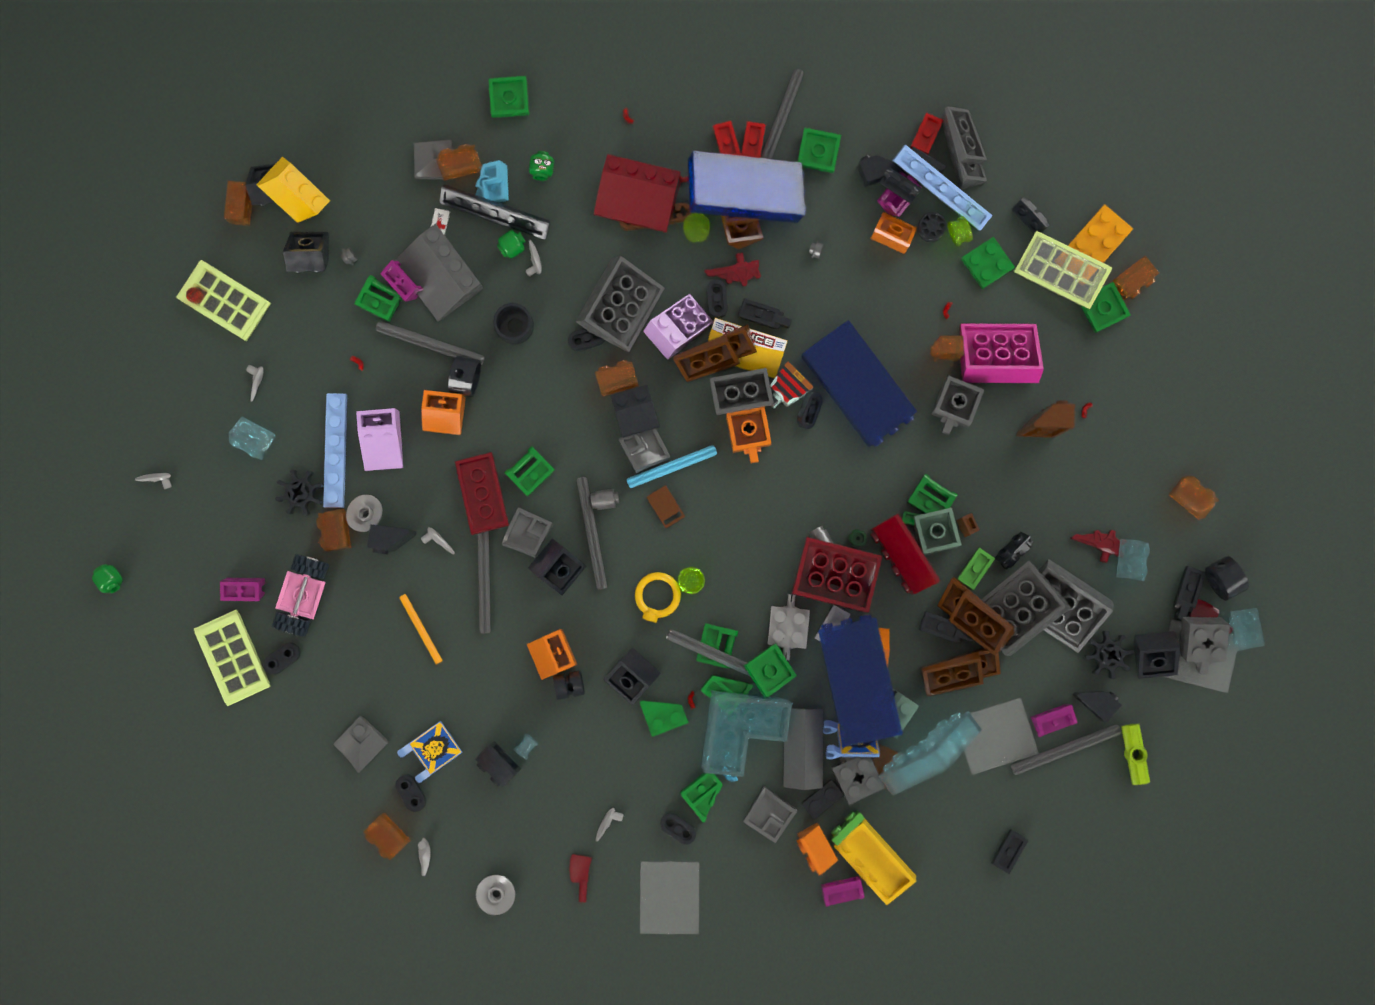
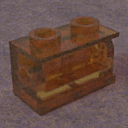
[436,144,482,181]
[224,181,252,226]
[1110,256,1159,300]
[931,336,964,362]
[595,360,639,397]
[1169,476,1219,519]
[316,509,351,552]
[363,813,411,860]

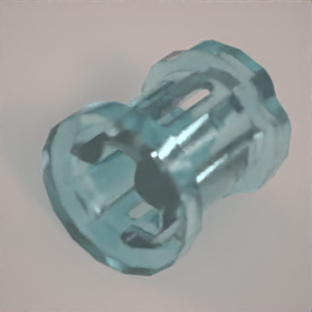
[513,733,539,760]

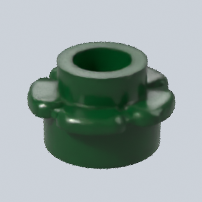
[848,529,867,548]

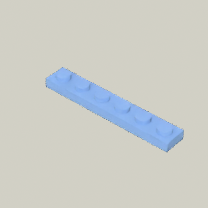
[892,145,992,231]
[323,394,347,508]

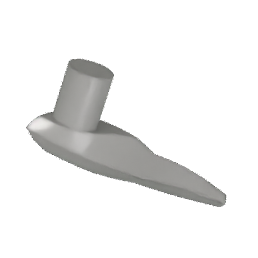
[526,240,542,277]
[246,365,263,402]
[135,473,172,489]
[421,527,455,554]
[596,808,623,842]
[418,838,430,876]

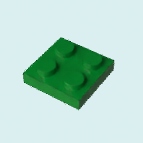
[489,76,529,118]
[797,128,841,173]
[961,237,1015,290]
[1081,282,1131,333]
[743,643,797,698]

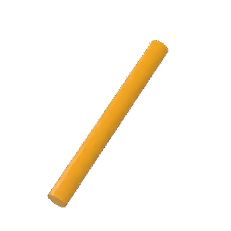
[399,594,443,665]

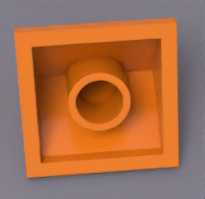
[871,212,917,254]

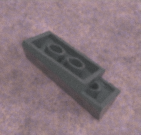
[941,106,987,190]
[783,708,823,790]

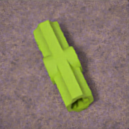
[1121,724,1150,785]

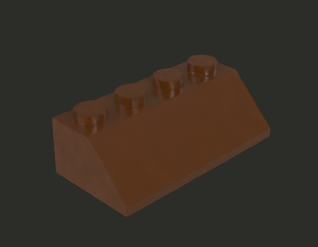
[1016,400,1075,438]

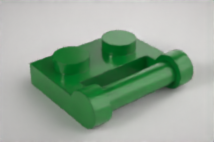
[354,275,403,322]
[504,446,555,497]
[907,473,958,514]
[696,623,739,669]

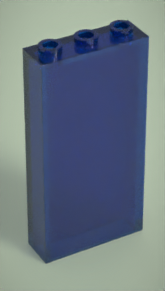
[688,151,807,223]
[801,320,917,447]
[818,614,903,747]

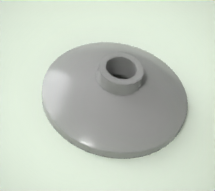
[346,495,382,532]
[476,875,515,915]

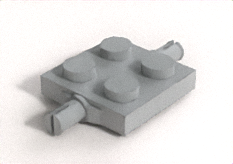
[768,594,810,660]

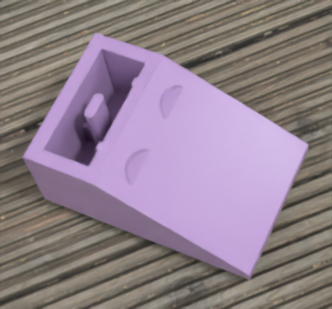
[643,294,713,360]
[356,408,403,471]

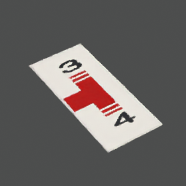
[431,208,450,235]

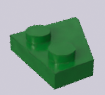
[699,675,753,715]
[639,700,688,737]
[680,768,723,823]

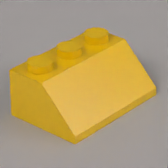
[257,157,330,223]

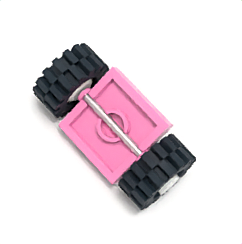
[271,554,329,637]

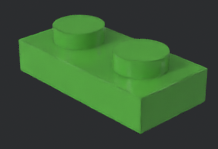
[957,548,995,590]
[830,810,865,846]

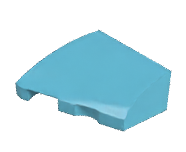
[475,160,509,203]

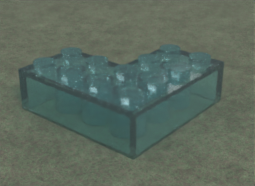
[701,691,792,777]
[879,711,982,795]

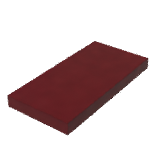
[455,452,509,535]

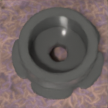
[809,240,824,259]
[340,247,358,265]

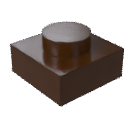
[956,513,980,537]

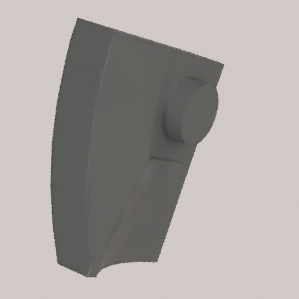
[414,140,455,179]
[618,428,671,473]
[502,507,553,558]
[333,715,389,773]
[743,786,797,843]

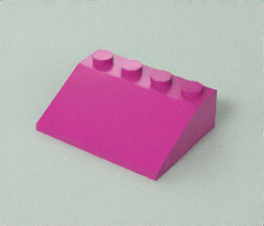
[960,324,1044,383]

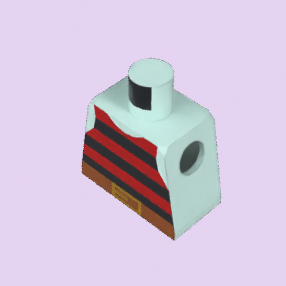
[770,362,813,408]

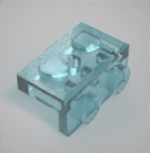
[229,417,275,460]
[1116,539,1150,581]
[1229,608,1265,650]

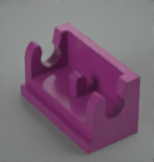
[877,172,922,217]
[380,260,423,301]
[220,578,265,601]
[1031,704,1077,737]
[821,876,865,907]

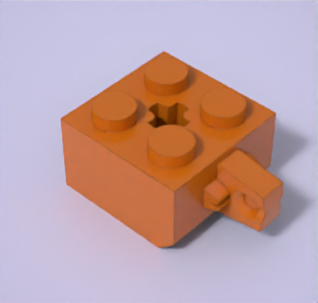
[726,407,771,463]

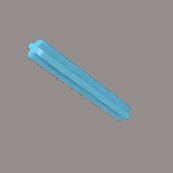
[627,445,717,488]

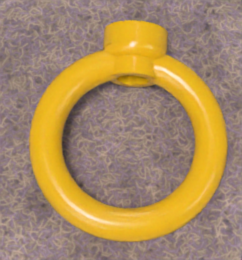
[635,572,681,623]

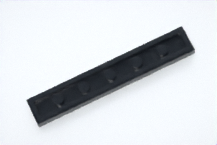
[439,184,551,240]

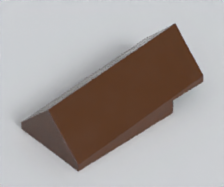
[710,165,763,250]
[673,324,757,382]
[937,577,1015,656]
[920,648,1001,697]

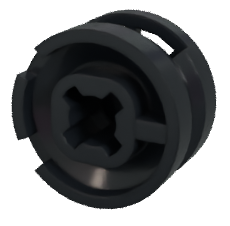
[917,212,946,242]

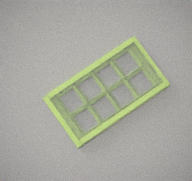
[1014,231,1112,309]
[176,260,271,341]
[194,609,271,706]

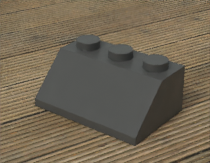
[710,368,774,415]

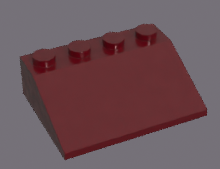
[594,154,682,233]
[870,514,940,595]
[791,537,882,613]

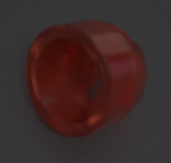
[186,287,203,304]

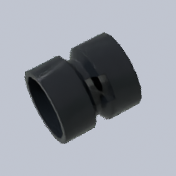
[553,670,585,700]

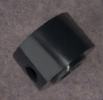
[493,303,534,345]
[448,355,481,397]
[1205,556,1249,601]

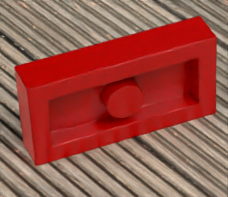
[910,112,943,155]
[713,121,741,163]
[741,121,766,163]

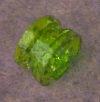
[683,213,710,243]
[947,216,973,247]
[678,567,705,594]

